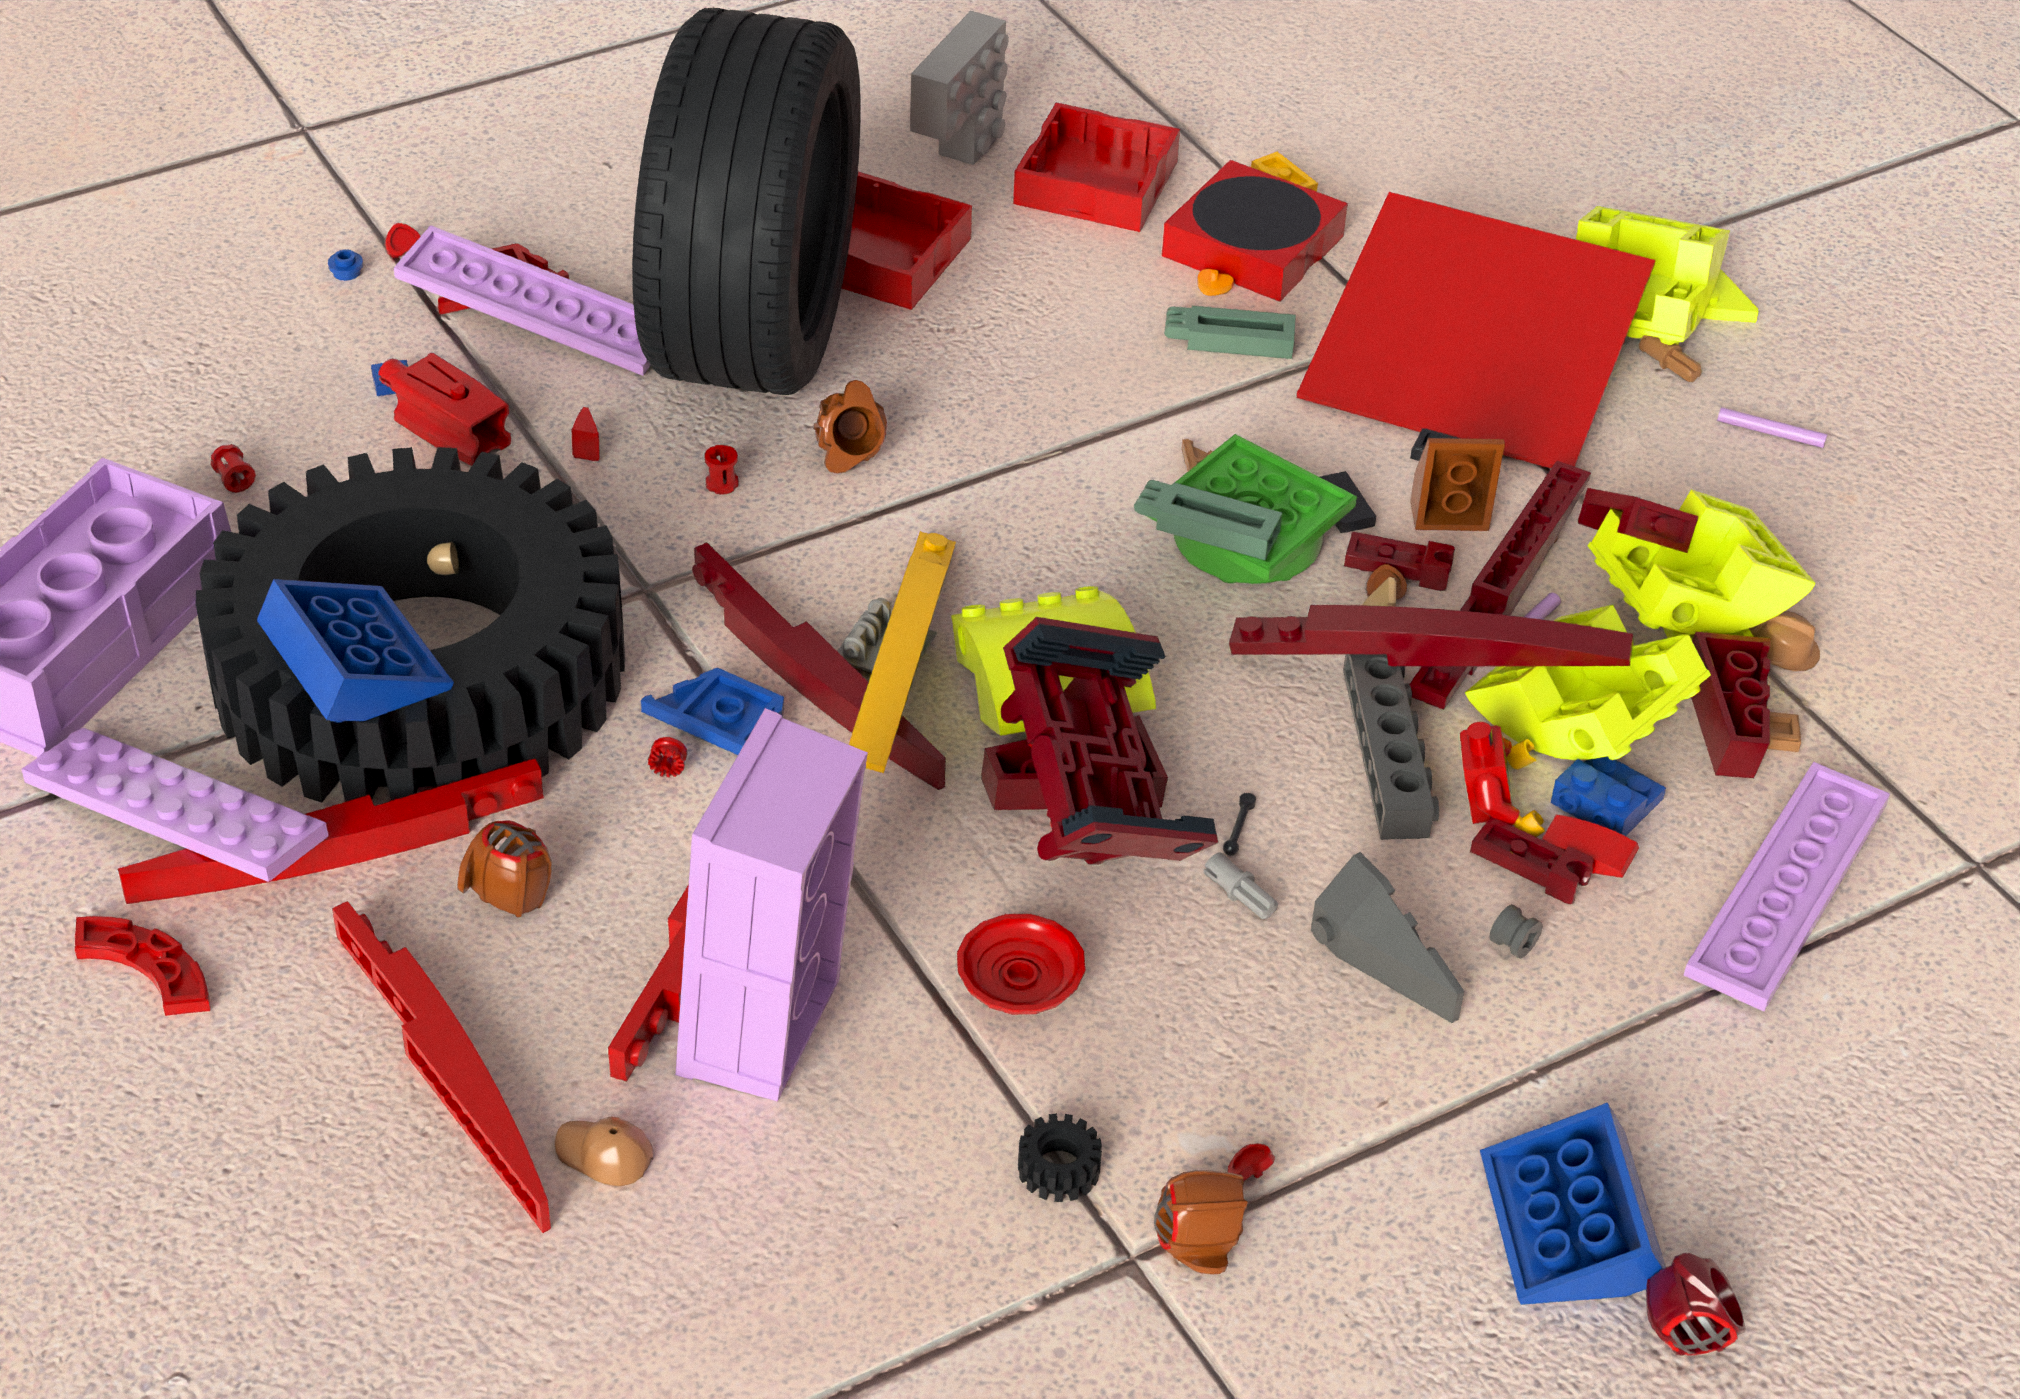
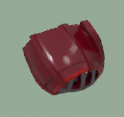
[1646,1253,1746,1356]

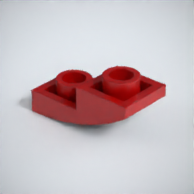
[1542,814,1639,878]

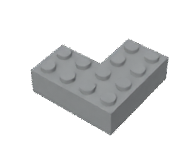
[910,10,1009,165]

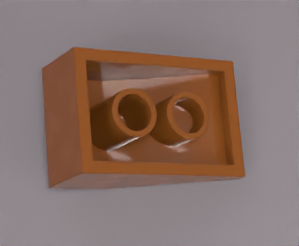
[1410,438,1505,531]

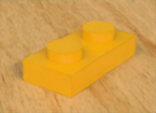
[1251,151,1318,191]

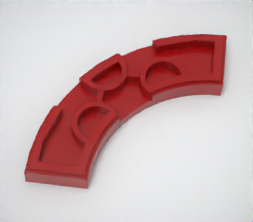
[75,916,211,1016]

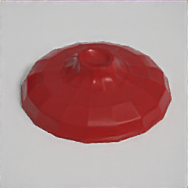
[957,914,1086,1015]

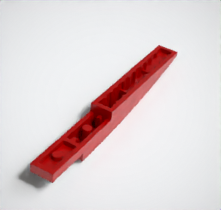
[118,759,544,904]
[608,884,689,1082]
[332,901,551,1233]

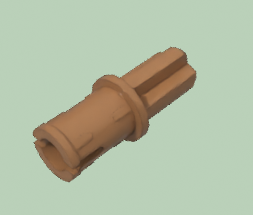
[1639,335,1702,382]

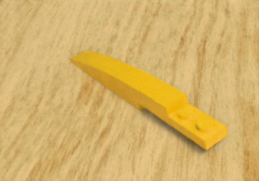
[849,531,956,773]

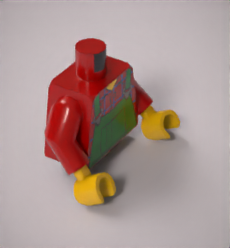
[1460,722,1545,837]

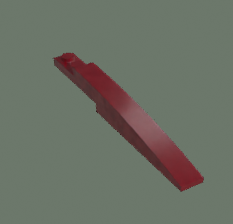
[1409,461,1591,710]
[692,542,946,790]
[1229,605,1634,666]

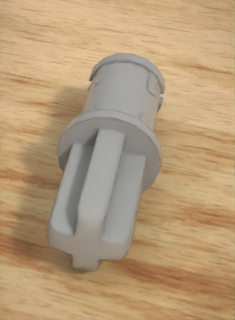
[1204,853,1278,919]

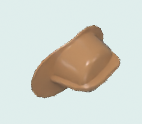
[1749,611,1820,671]

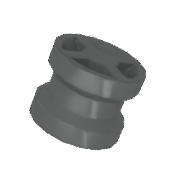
[1489,904,1543,959]

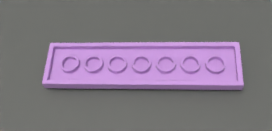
[394,225,651,376]
[21,728,328,882]
[1684,762,1890,1011]

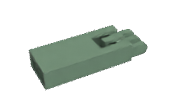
[1164,305,1296,359]
[1134,480,1282,560]

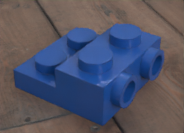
[1551,756,1666,836]

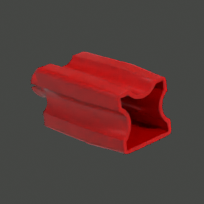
[378,353,511,466]

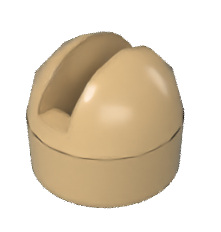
[427,542,459,575]

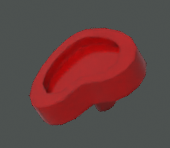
[385,223,421,258]
[1227,1143,1275,1181]

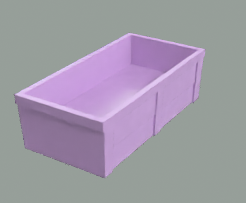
[0,458,231,757]
[675,708,868,1101]

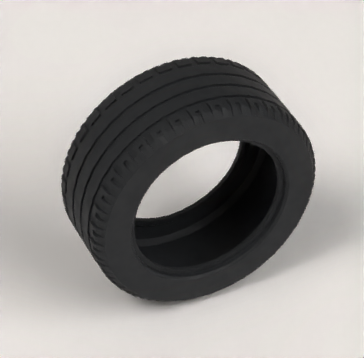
[632,7,861,395]

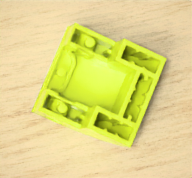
[1576,206,1730,345]
[1587,489,1816,635]
[951,586,1156,736]
[1465,605,1711,760]

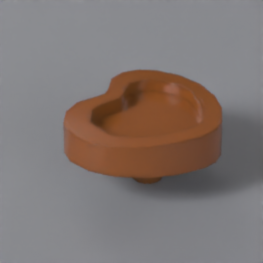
[1365,565,1407,600]

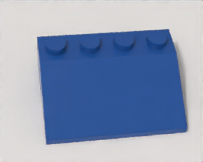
[257,579,454,723]
[1480,1103,1666,1305]

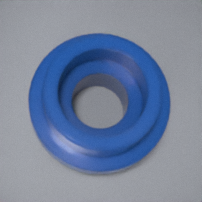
[328,249,363,281]

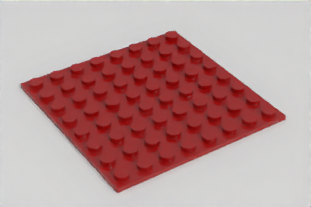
[1297,192,1655,468]

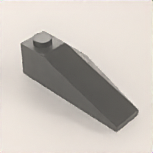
[1311,852,1464,1023]

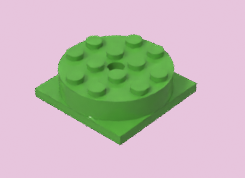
[1147,434,1357,584]

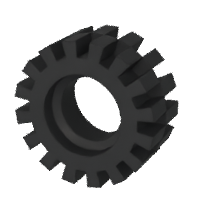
[1018,1113,1102,1202]

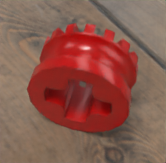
[648,737,688,778]

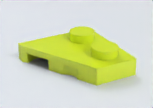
[1702,269,1759,323]

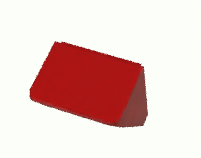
[571,407,600,461]

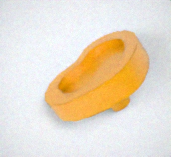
[1197,269,1233,296]

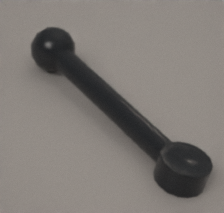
[1223,793,1256,856]

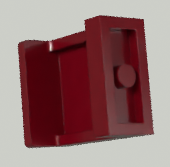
[1578,488,1698,553]

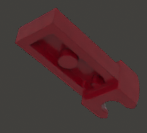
[1344,531,1455,591]
[1470,817,1594,904]

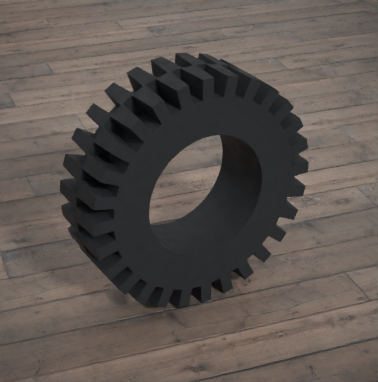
[196,447,625,803]

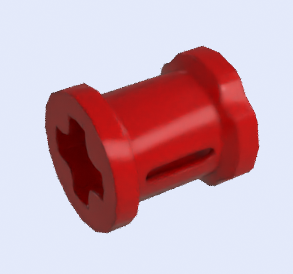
[210,444,256,493]
[704,445,739,495]

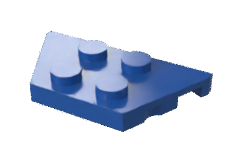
[641,668,784,755]

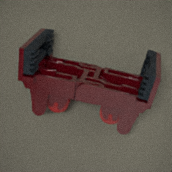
[1001,617,1219,865]

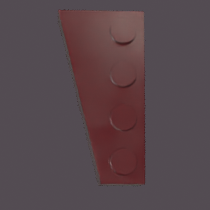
[1691,632,1770,779]
[981,715,1168,810]

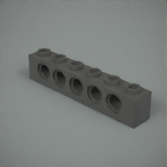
[1343,654,1439,840]

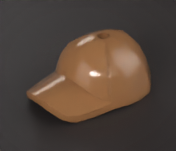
[555,1116,654,1186]

